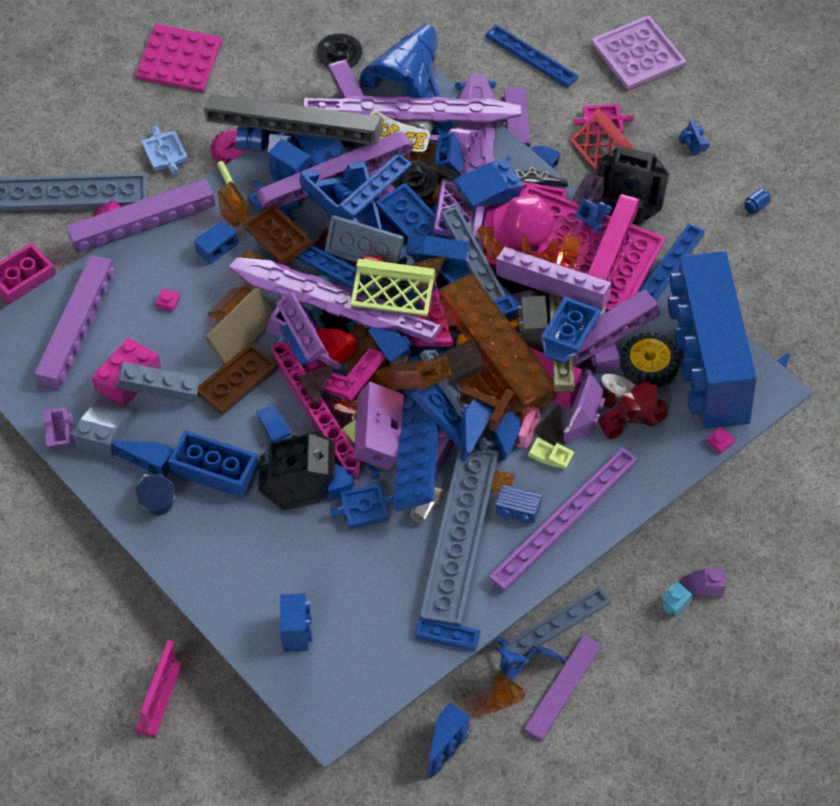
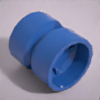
[236,126,266,151]

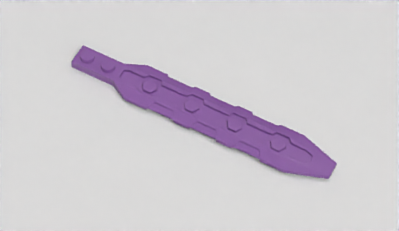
[457,74,495,246]
[304,96,521,122]
[229,257,441,343]

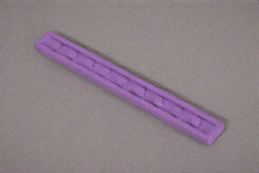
[489,447,638,592]

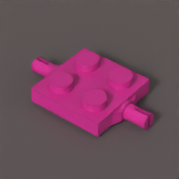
[573,104,633,138]

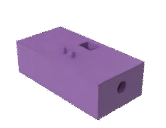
[354,382,404,471]

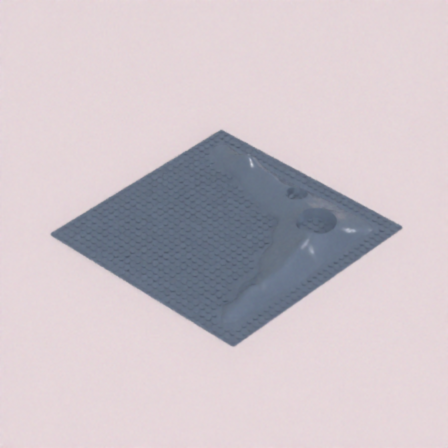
[0,65,812,768]

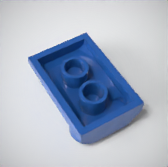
[541,297,601,364]

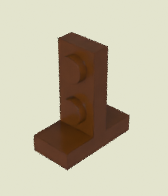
[460,385,514,432]

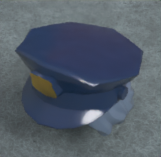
[136,474,175,515]

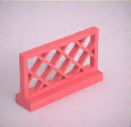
[570,108,636,170]

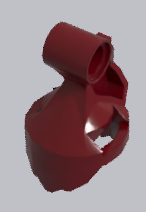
[599,382,668,439]

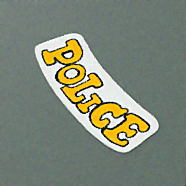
[370,110,430,152]

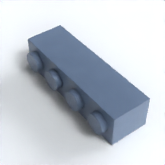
[115,362,199,402]

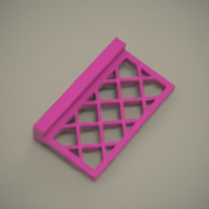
[135,640,182,737]

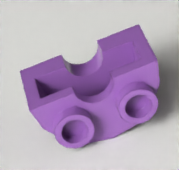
[448,128,479,162]
[43,407,74,448]

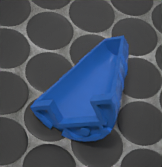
[359,25,438,98]
[299,161,382,230]

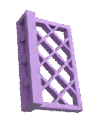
[433,180,484,242]
[276,292,342,370]

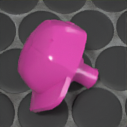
[492,195,554,248]

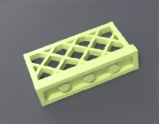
[351,259,436,317]

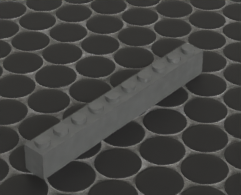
[204,94,383,145]

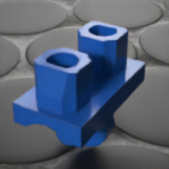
[679,120,710,156]

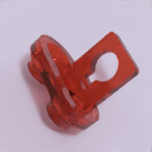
[328,388,363,420]

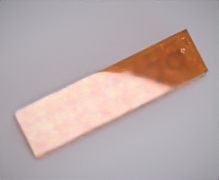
[439,273,557,417]

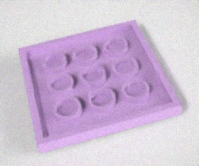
[591,15,687,90]

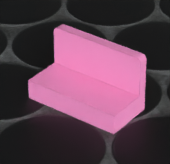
[514,404,541,448]

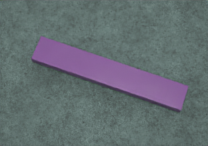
[524,635,602,741]

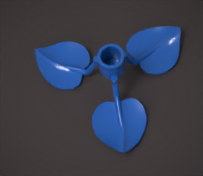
[493,636,566,685]

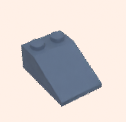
[73,399,135,457]

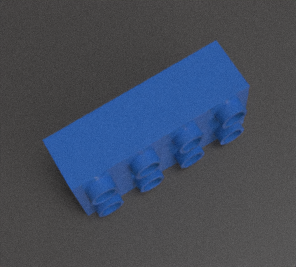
[668,251,757,429]

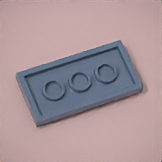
[325,215,404,264]

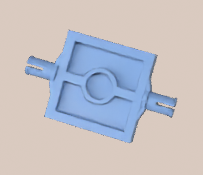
[141,126,188,176]

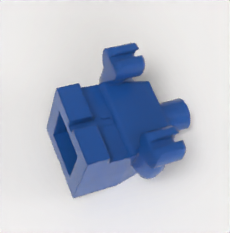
[575,199,612,233]

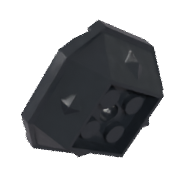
[591,146,670,225]
[258,431,336,511]

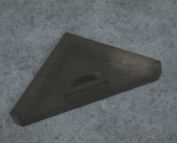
[299,365,333,407]
[535,406,565,447]

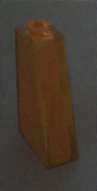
[375,357,453,390]

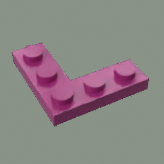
[311,348,386,401]

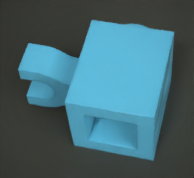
[661,582,693,617]

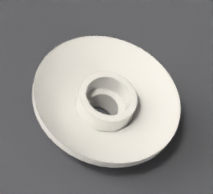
[601,374,636,397]

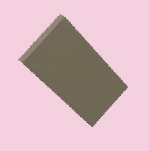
[205,287,274,365]

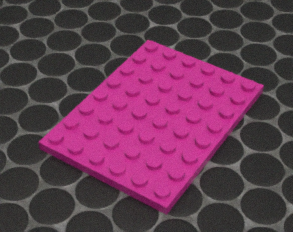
[485,185,666,312]

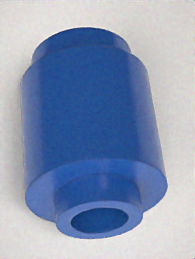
[744,188,771,214]

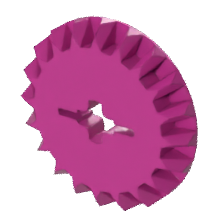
[211,128,251,165]

